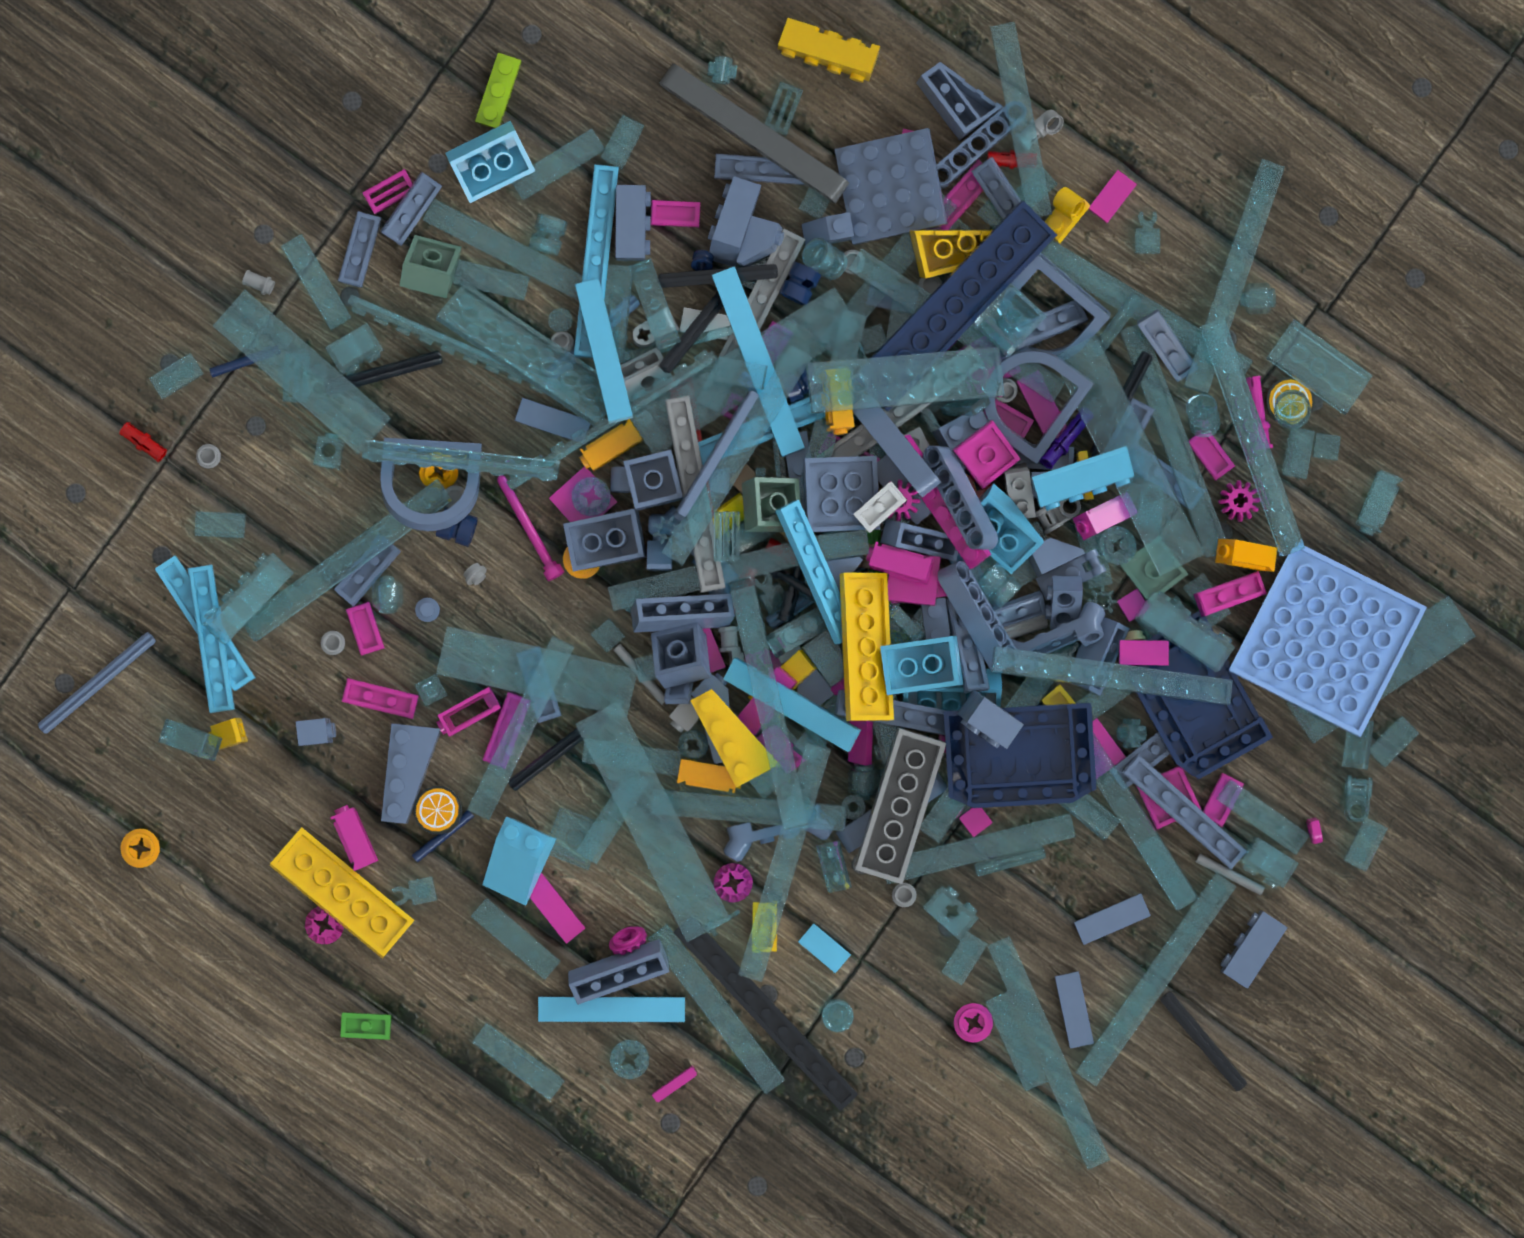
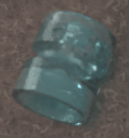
[528,214,568,256]
[802,238,847,280]
[1186,393,1220,437]
[977,562,1022,608]
[821,998,854,1032]

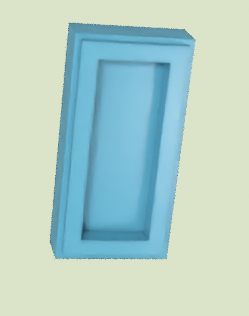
[798,923,851,973]

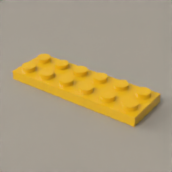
[839,573,894,721]
[269,827,414,959]

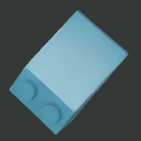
[979,483,1044,574]
[880,636,964,695]
[482,817,556,905]

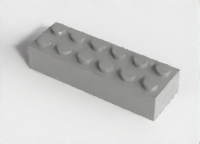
[854,727,946,884]

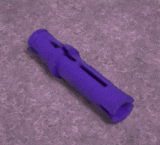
[1039,407,1094,469]

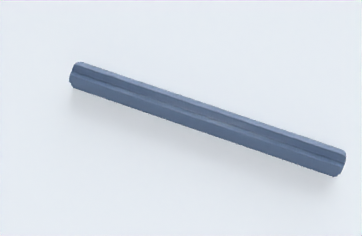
[38,632,156,733]

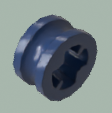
[691,250,714,271]

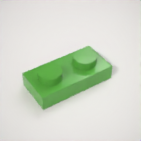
[341,1012,391,1040]

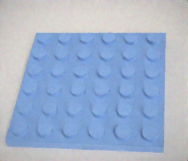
[1228,541,1427,738]

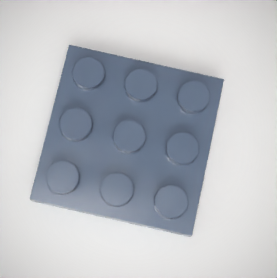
[803,456,880,532]

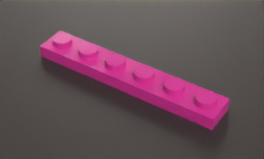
[904,434,992,569]

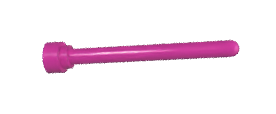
[497,475,565,582]

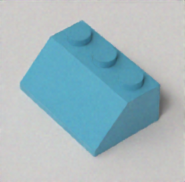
[445,121,535,203]

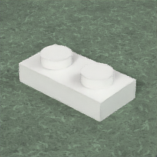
[854,482,907,533]

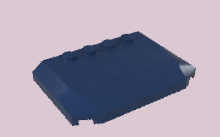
[1127,611,1273,779]
[944,703,1097,808]

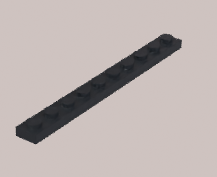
[673,915,858,1111]

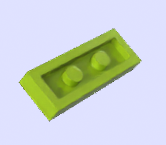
[475,53,522,129]

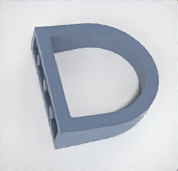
[999,253,1111,360]
[984,350,1094,464]
[380,438,482,531]

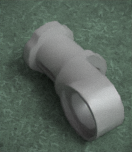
[1014,110,1064,151]
[718,626,745,665]

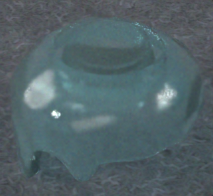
[1274,390,1311,430]

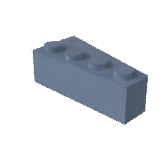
[381,724,441,824]

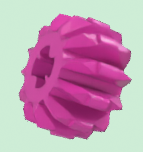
[888,479,920,521]
[1218,480,1260,522]

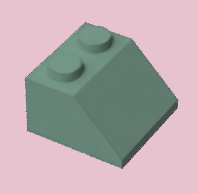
[400,235,462,298]

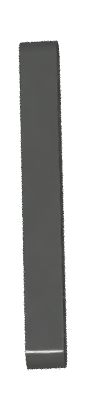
[659,63,849,203]

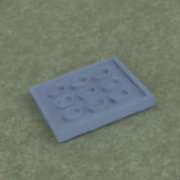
[835,128,948,245]

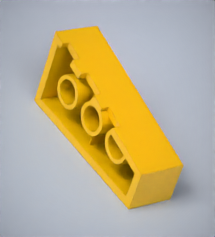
[778,18,880,83]
[910,230,993,278]
[690,689,780,787]

